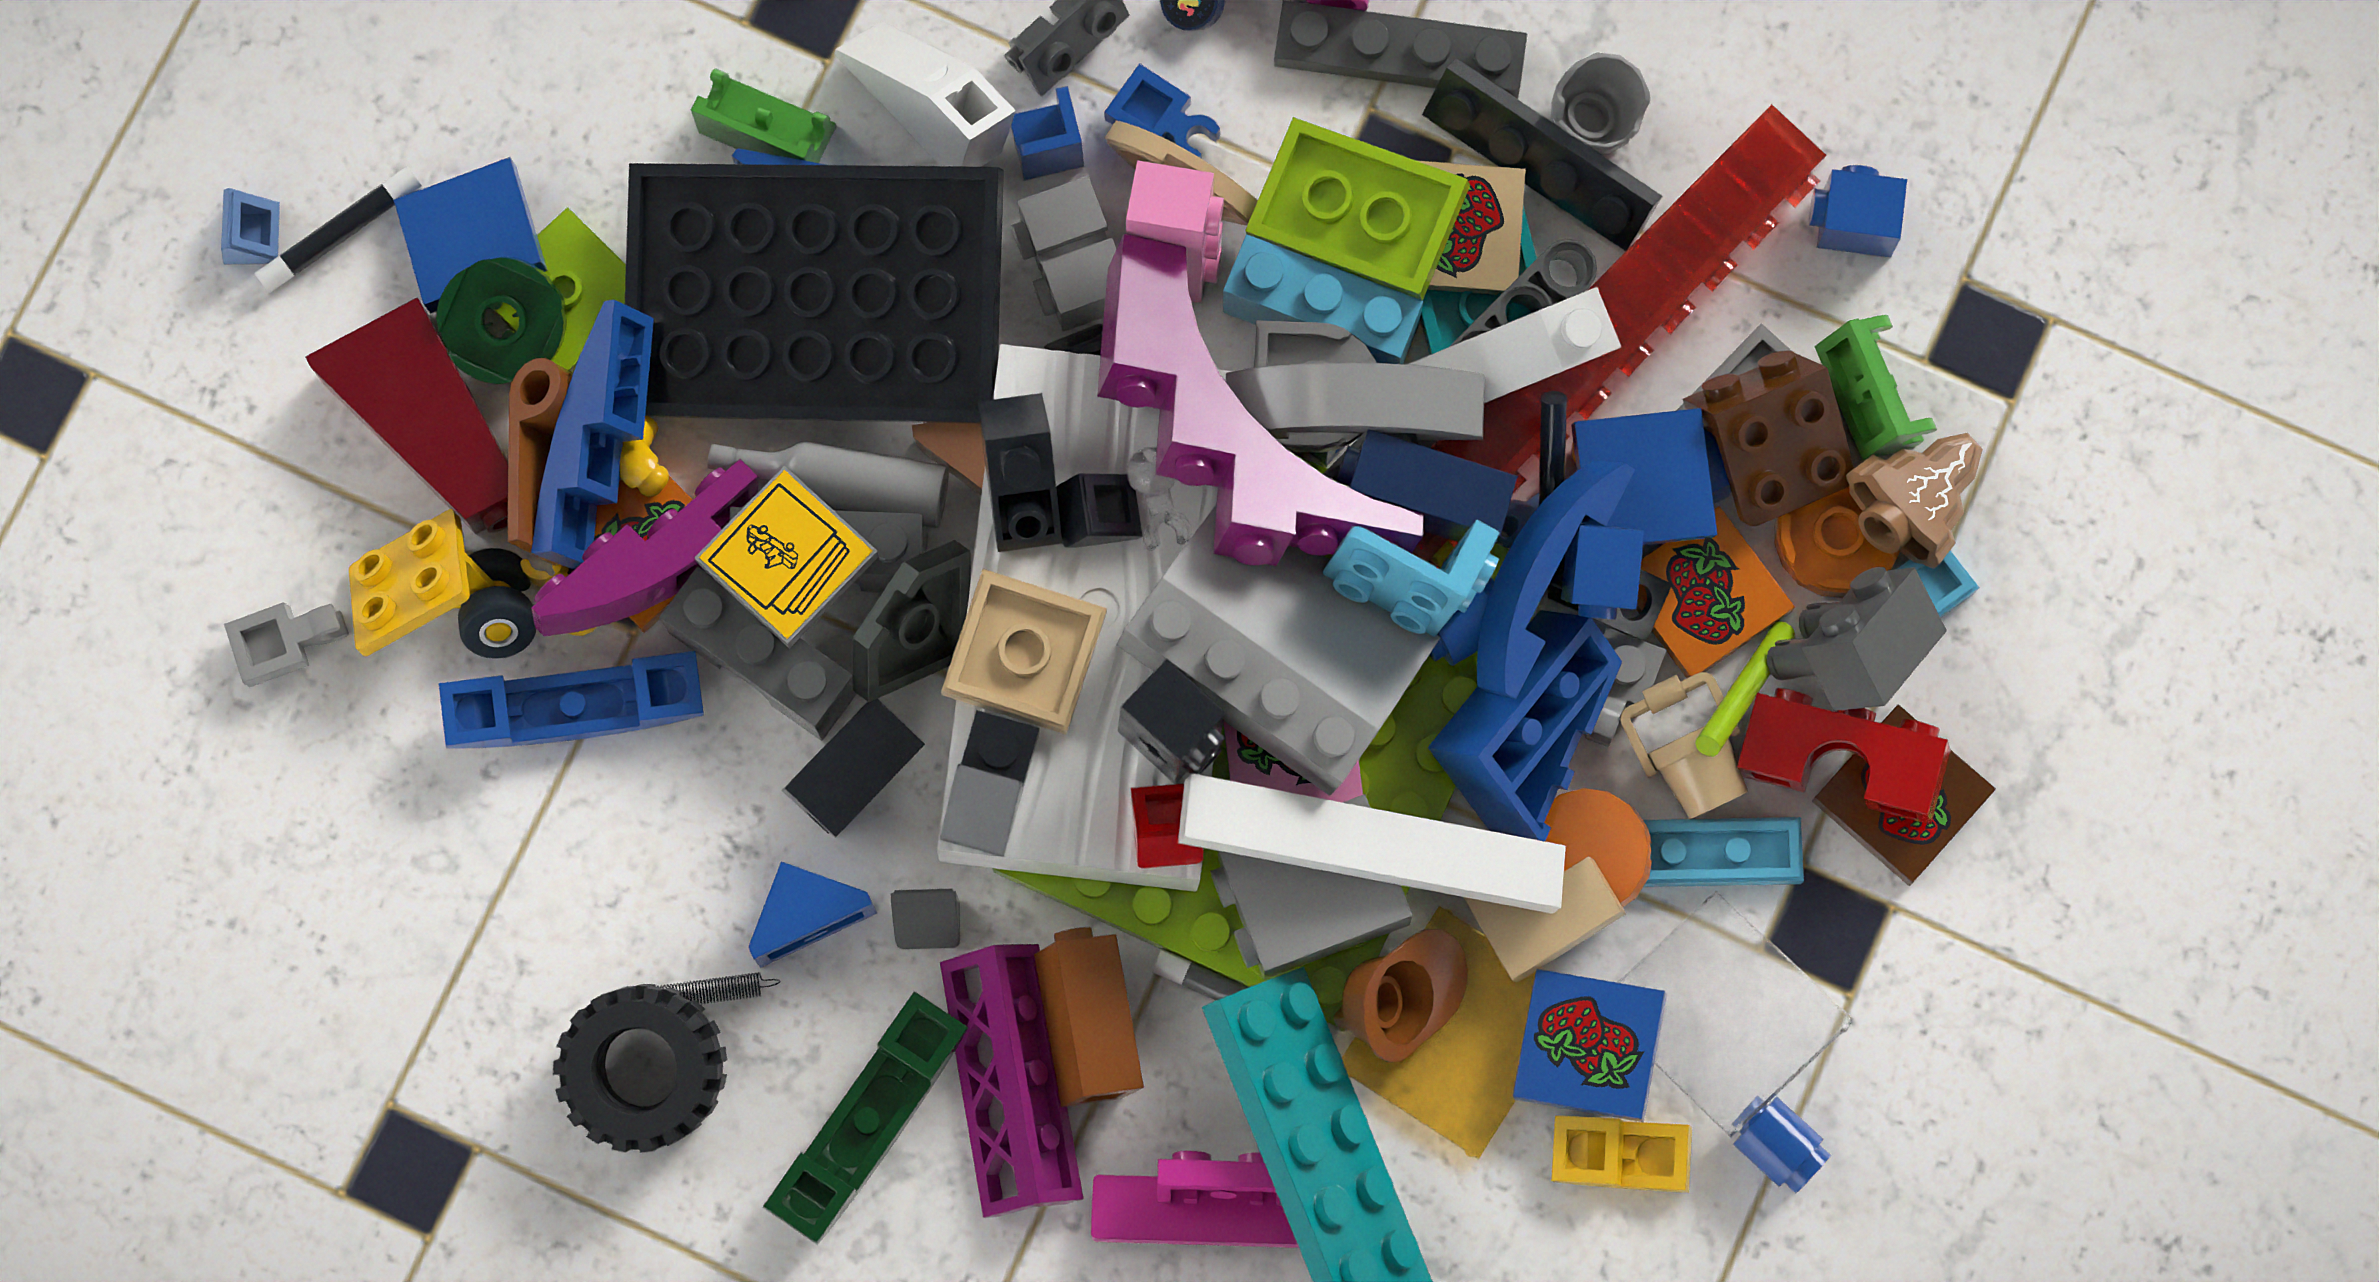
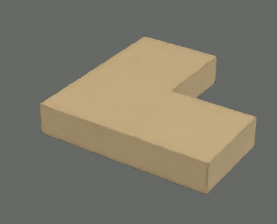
[1463,856,1626,983]

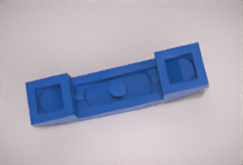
[1477,460,1635,699]
[438,651,704,749]

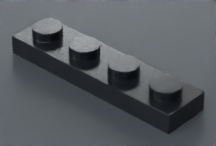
[1422,59,1663,252]

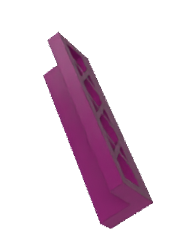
[940,944,1084,1218]

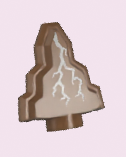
[1846,433,1983,569]

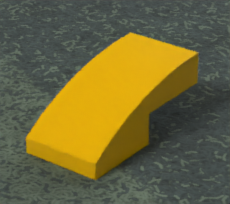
[1551,1115,1692,1193]

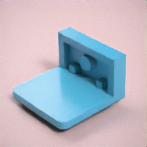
[1323,519,1500,637]

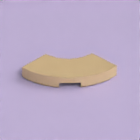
[1105,121,1258,226]

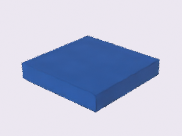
[394,157,547,314]
[1571,408,1718,545]

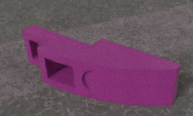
[531,459,758,636]

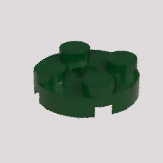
[436,256,567,384]

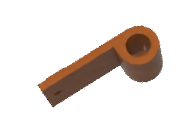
[508,358,573,566]

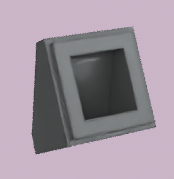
[891,888,960,949]

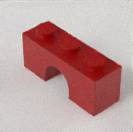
[1737,688,1951,824]

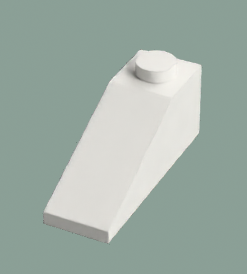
[1407,287,1621,403]

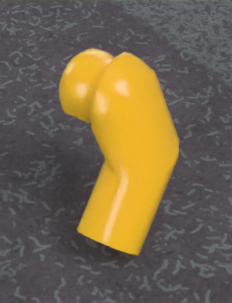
[620,416,669,497]

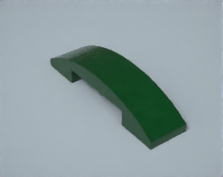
[763,991,968,1245]

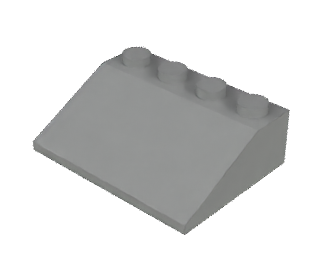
[1116,504,1440,796]

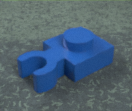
[1104,63,1220,159]

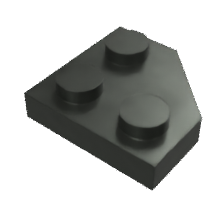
[852,540,971,702]

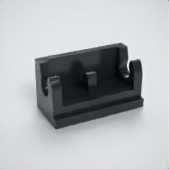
[781,699,925,838]

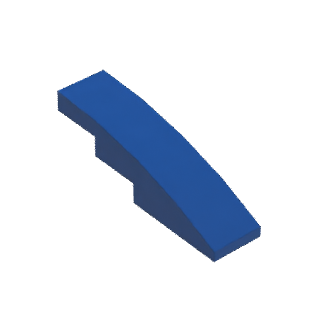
[531,300,654,569]

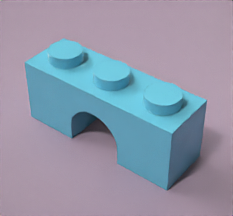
[1223,234,1423,364]

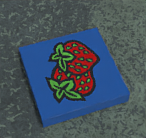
[1513,969,1667,1123]

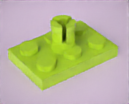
[1245,117,1470,301]

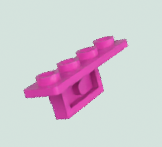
[1091,1151,1299,1248]

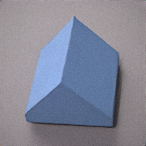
[221,188,280,264]

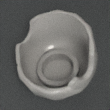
[1551,52,1650,155]

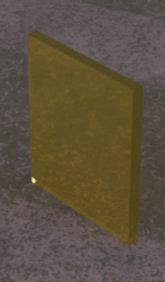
[1342,906,1536,1160]

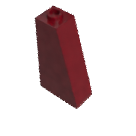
[305,297,508,534]

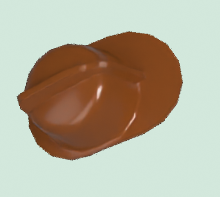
[1333,929,1468,1062]

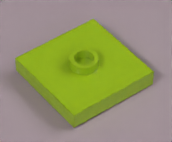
[492,207,626,373]

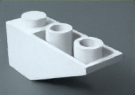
[834,21,1016,167]

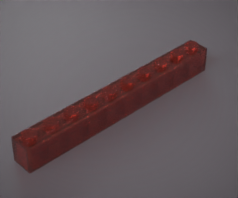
[1412,104,1827,569]

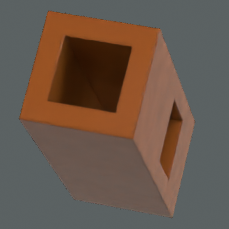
[1034,927,1144,1107]

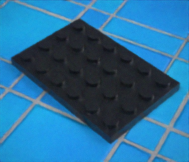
[625,163,1004,424]

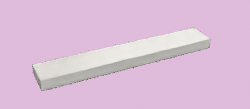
[1178,773,1566,914]

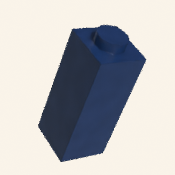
[1336,429,1518,548]

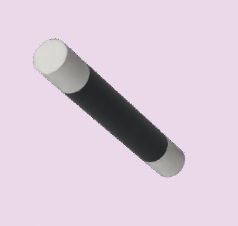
[254,166,422,294]

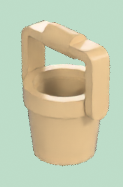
[1620,672,1748,819]

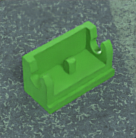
[691,68,836,163]
[1814,315,1937,460]

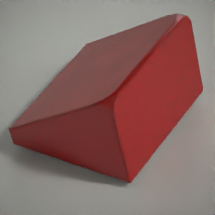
[1131,783,1203,868]

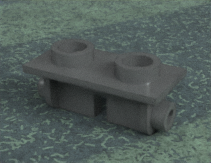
[1004,0,1130,97]

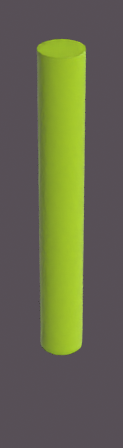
[1695,621,1795,757]

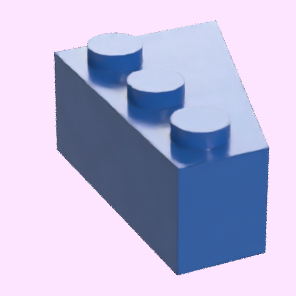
[1428,610,1622,842]

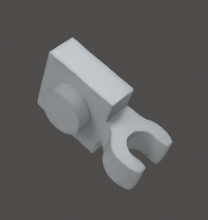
[224,602,349,687]
[1585,627,1666,747]

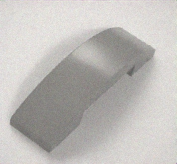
[1226,363,1485,440]

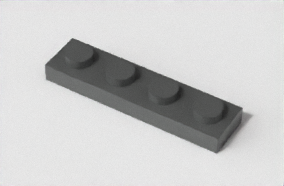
[1274,0,1528,99]

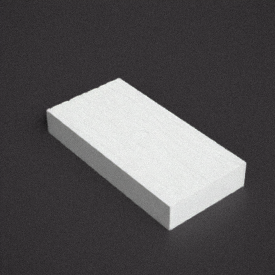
[938,344,1233,892]

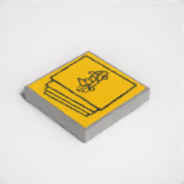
[694,466,879,648]

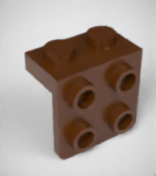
[1682,350,1854,527]

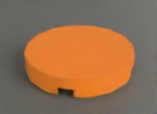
[1774,486,1900,598]
[1544,788,1652,907]

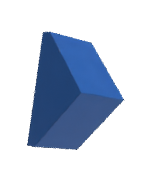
[748,861,877,968]

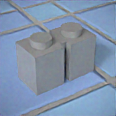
[1011,176,1117,332]

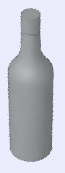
[707,441,949,528]

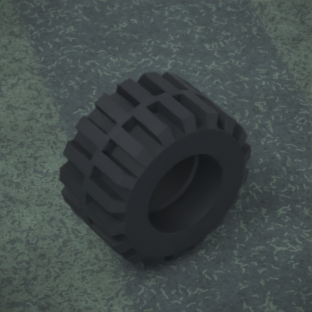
[553,984,727,1153]

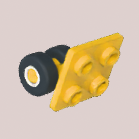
[349,509,536,659]

